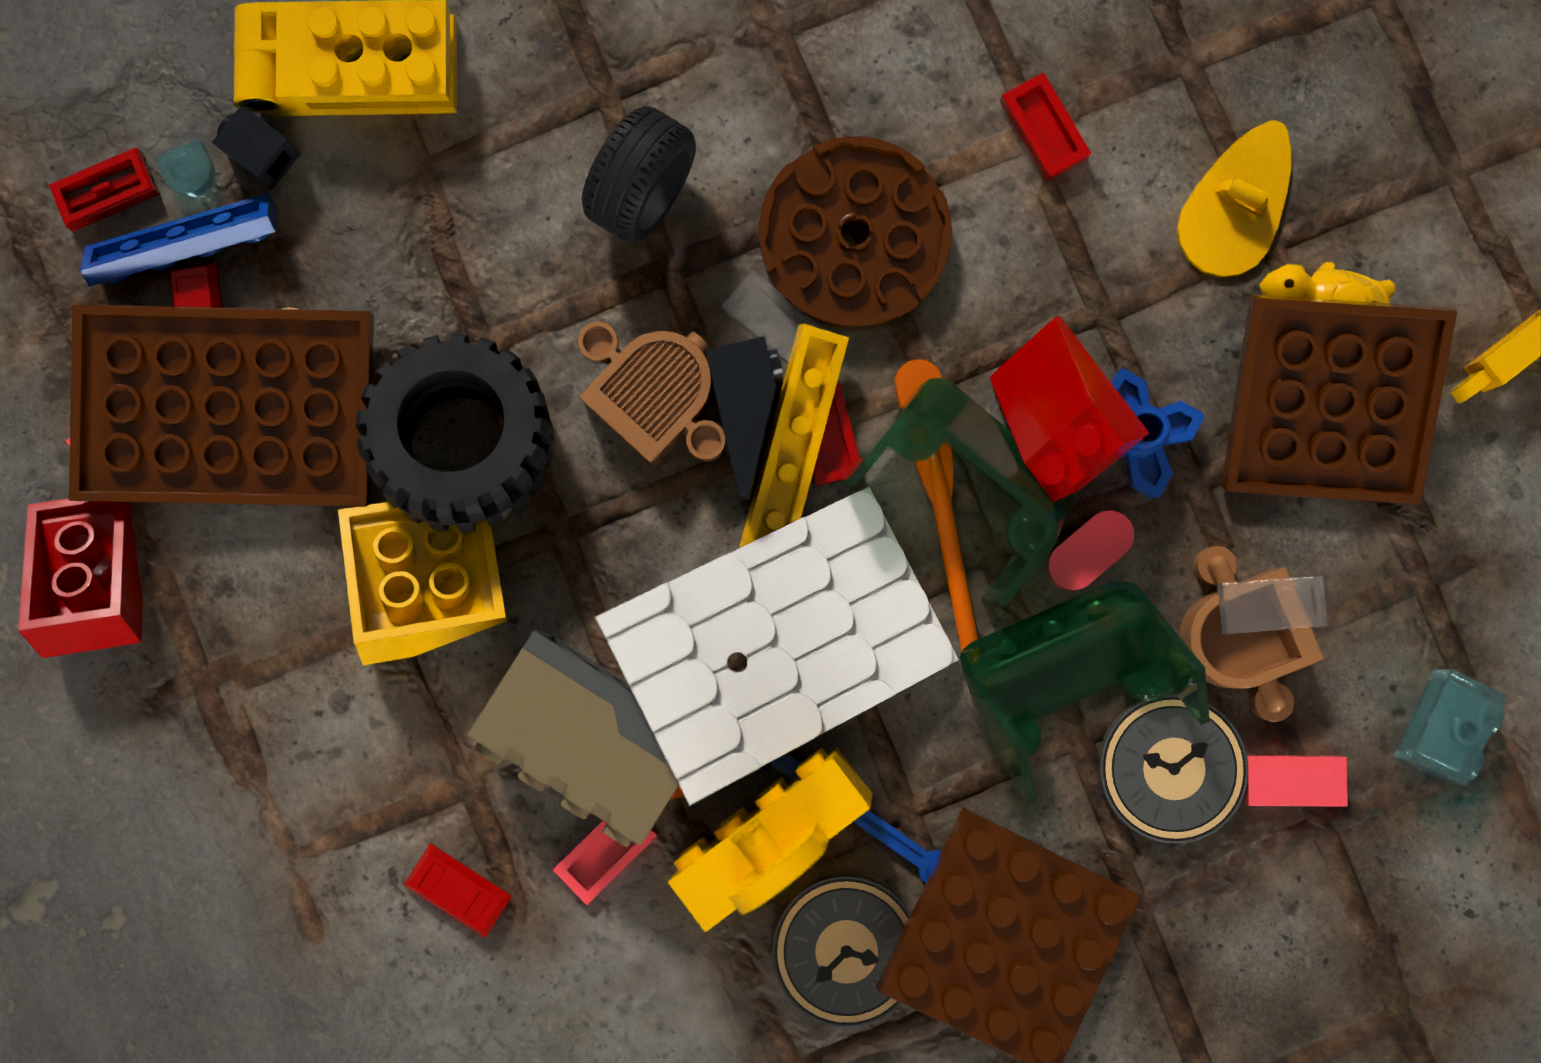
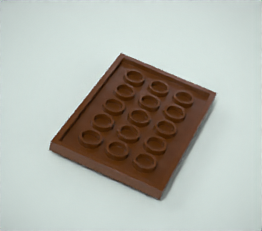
[69,304,374,506]

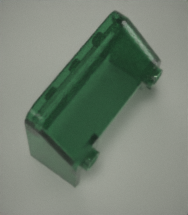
[840,378,1074,607]
[960,581,1210,803]

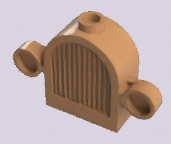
[578,322,726,469]
[1173,546,1324,722]

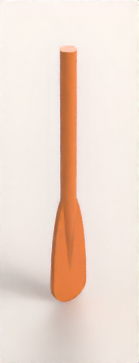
[894,359,988,693]

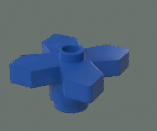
[1111,368,1205,499]

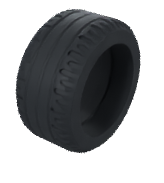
[582,106,696,242]

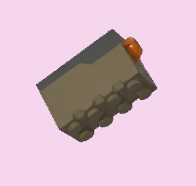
[467,630,685,847]

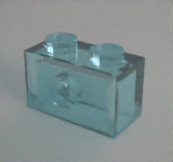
[1393,669,1508,787]

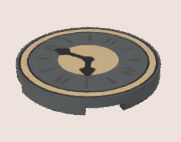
[1098,694,1248,844]
[772,875,911,1028]

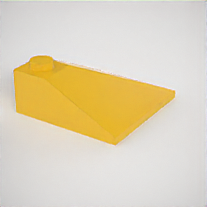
[338,502,507,666]

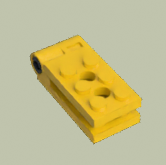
[234,0,457,116]

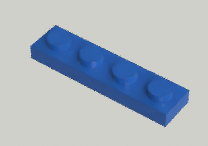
[80,193,277,287]

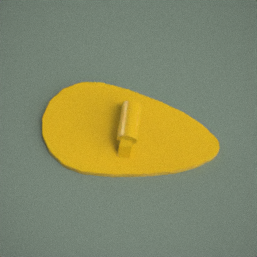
[1176,120,1291,278]

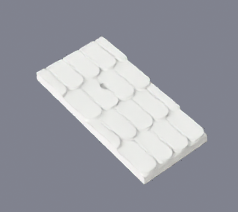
[595,487,959,805]

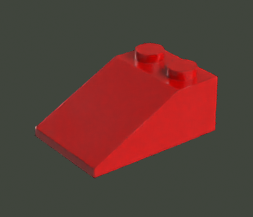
[989,316,1149,502]
[18,498,143,658]

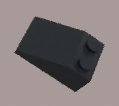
[706,336,783,506]

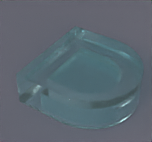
[155,138,215,197]

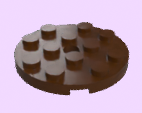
[759,136,952,330]

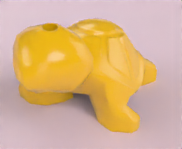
[1259,262,1395,304]

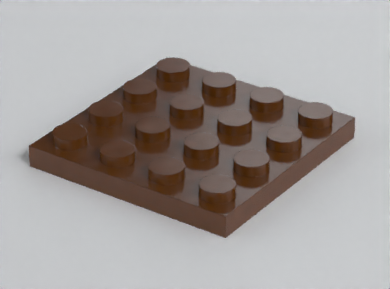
[1221,295,1457,505]
[876,807,1141,1063]

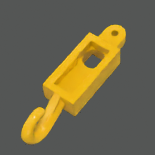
[1449,309,1541,404]

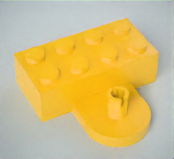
[668,746,873,932]

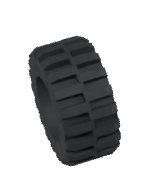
[355,334,554,533]

